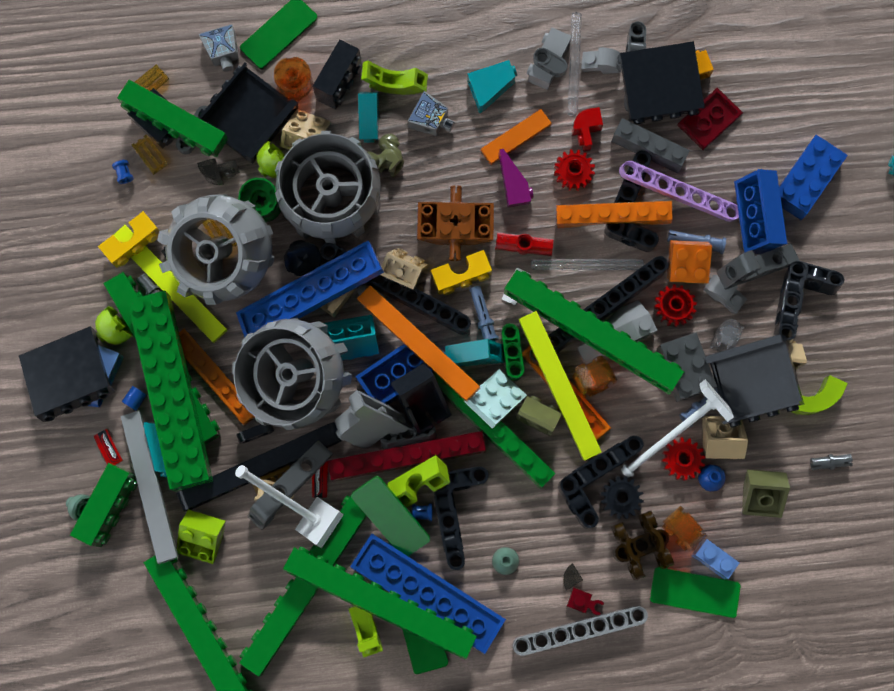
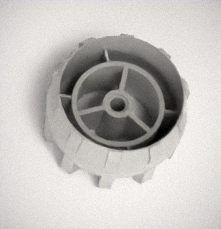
[275,131,381,245]
[157,194,275,305]
[232,318,352,430]

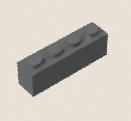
[611,118,690,173]

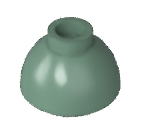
[66,494,90,521]
[492,547,519,575]

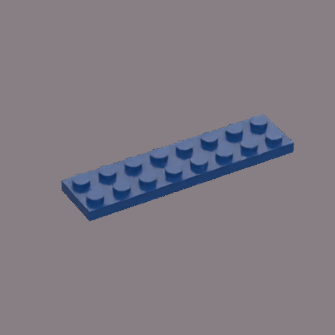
[236,240,384,337]
[350,534,506,654]

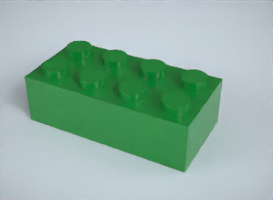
[70,463,138,547]

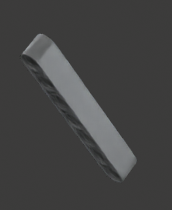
[512,606,648,656]

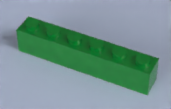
[117,80,228,158]

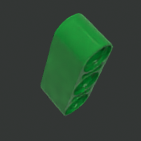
[501,323,524,381]

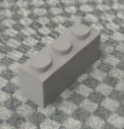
[527,28,572,90]

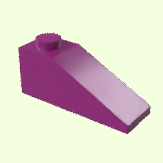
[499,149,534,208]

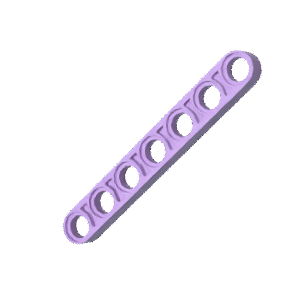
[619,161,739,222]

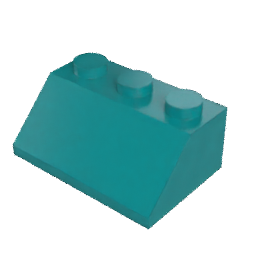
[323,314,379,360]

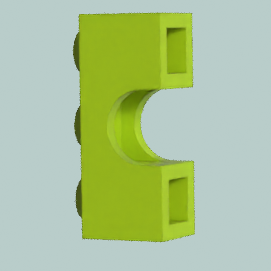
[388,455,450,507]

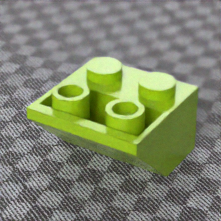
[176,509,225,564]

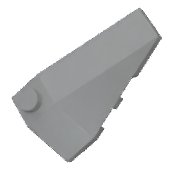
[577,300,657,365]

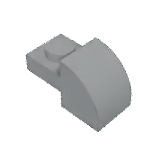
[581,47,621,74]
[703,275,747,314]

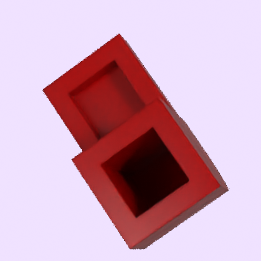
[572,107,603,152]

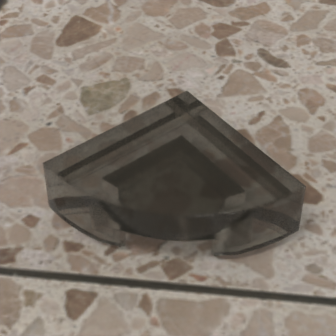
[563,563,583,591]

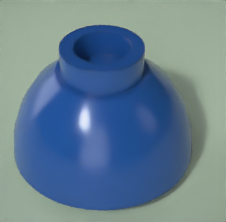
[698,464,726,492]

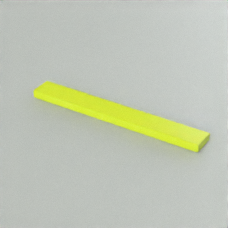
[114,225,228,343]
[518,311,602,461]

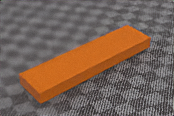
[480,109,552,165]

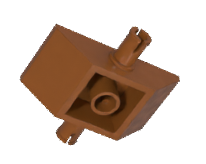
[417,185,494,261]

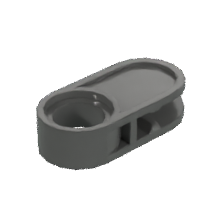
[533,48,568,77]

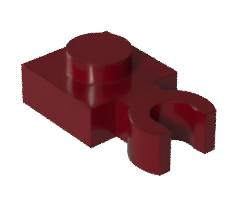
[566,587,604,615]

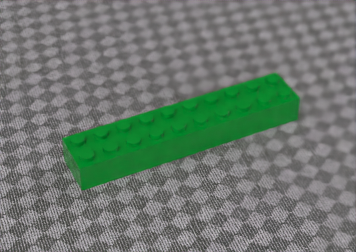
[127,291,213,491]

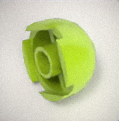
[257,141,285,179]
[95,306,133,345]

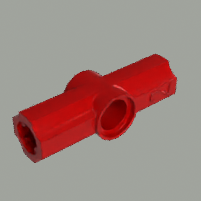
[495,232,554,256]

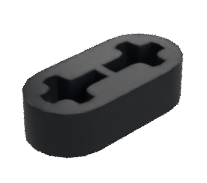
[236,424,274,444]

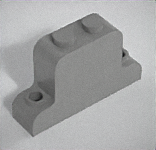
[335,390,410,448]

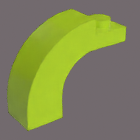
[361,61,428,95]
[792,375,848,415]
[348,606,383,658]

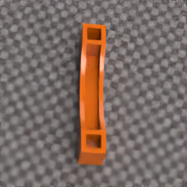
[556,201,672,228]

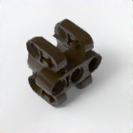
[611,511,674,580]

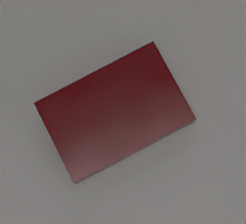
[677,88,743,151]

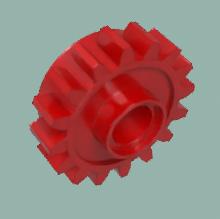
[554,149,595,191]
[654,284,697,327]
[661,437,706,481]

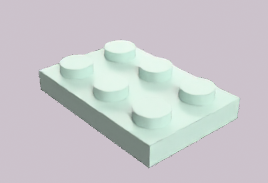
[464,369,527,429]

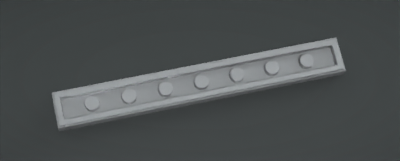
[121,411,178,564]

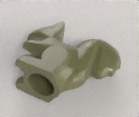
[367,134,404,178]

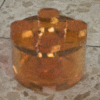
[274,57,313,101]
[572,355,618,398]
[662,506,707,552]

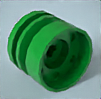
[238,177,281,223]

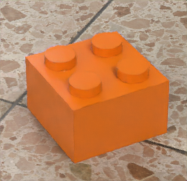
[667,240,712,284]

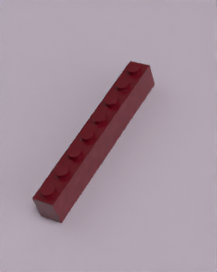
[327,431,486,482]

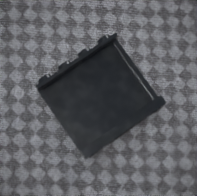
[617,41,705,125]
[198,62,298,164]
[19,326,115,422]
[705,334,805,428]

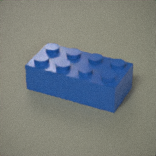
[779,135,848,220]
[734,169,787,254]
[355,344,435,405]

